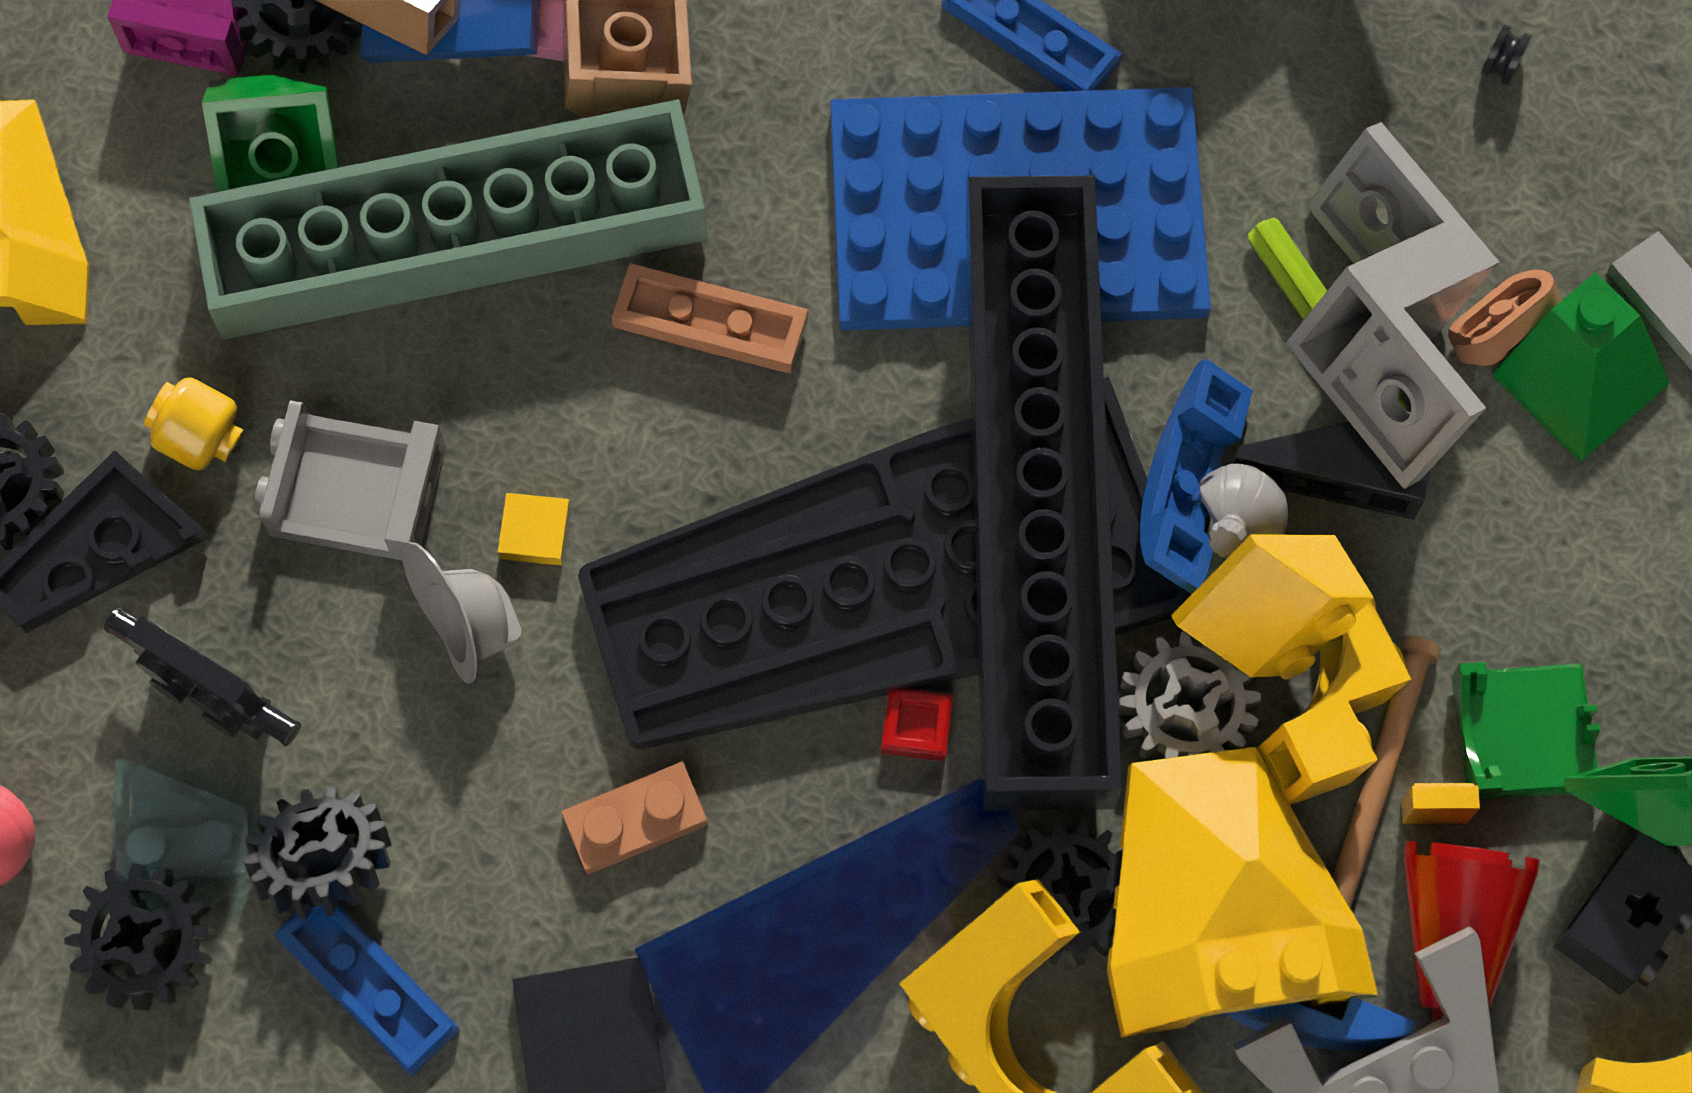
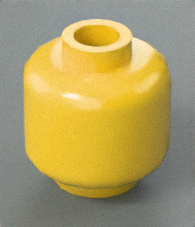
[143,377,243,471]

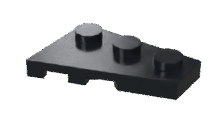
[0,450,209,633]

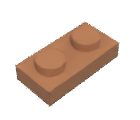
[561,761,708,875]

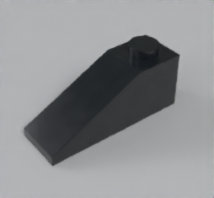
[1232,422,1431,520]

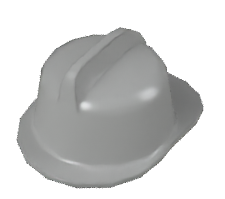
[402,542,522,684]

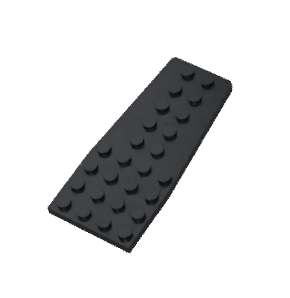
[578,377,1191,749]

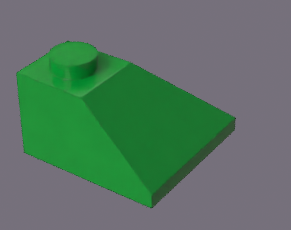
[202,75,339,192]
[1492,272,1670,463]
[1564,756,1692,846]

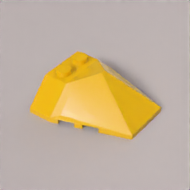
[0,100,90,325]
[1107,747,1378,1037]

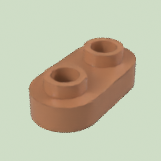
[1448,270,1561,366]

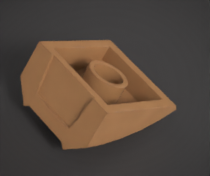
[563,0,692,119]

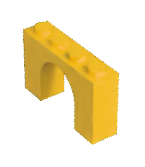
[899,879,1203,1093]

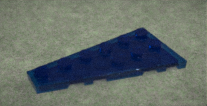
[634,777,1020,1093]

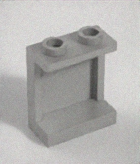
[254,400,446,560]

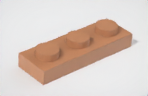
[611,263,808,374]

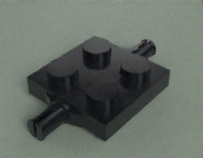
[104,607,301,747]

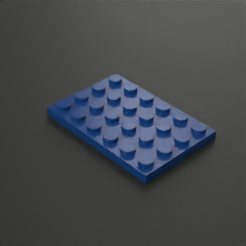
[830,87,1211,331]

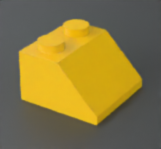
[1171,534,1374,679]

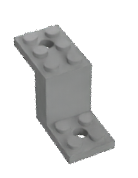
[1286,122,1500,489]

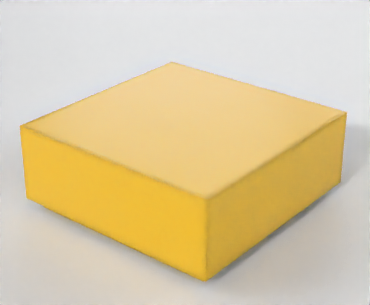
[497,493,571,566]
[1401,783,1480,824]

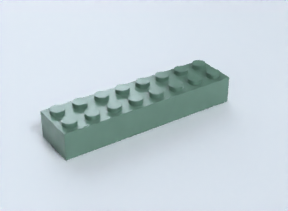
[189,99,708,340]

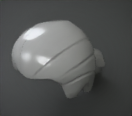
[1199,464,1288,559]

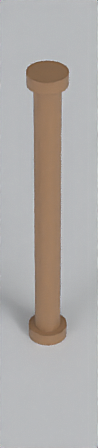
[1332,636,1441,908]

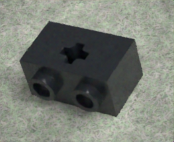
[1554,831,1692,995]

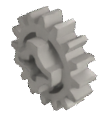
[1118,632,1261,759]

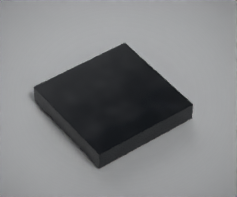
[512,956,666,1093]

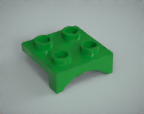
[1451,662,1601,800]

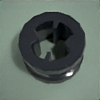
[1481,24,1532,86]

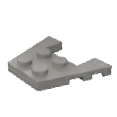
[1231,927,1499,1093]

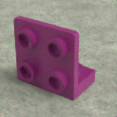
[107,0,250,76]

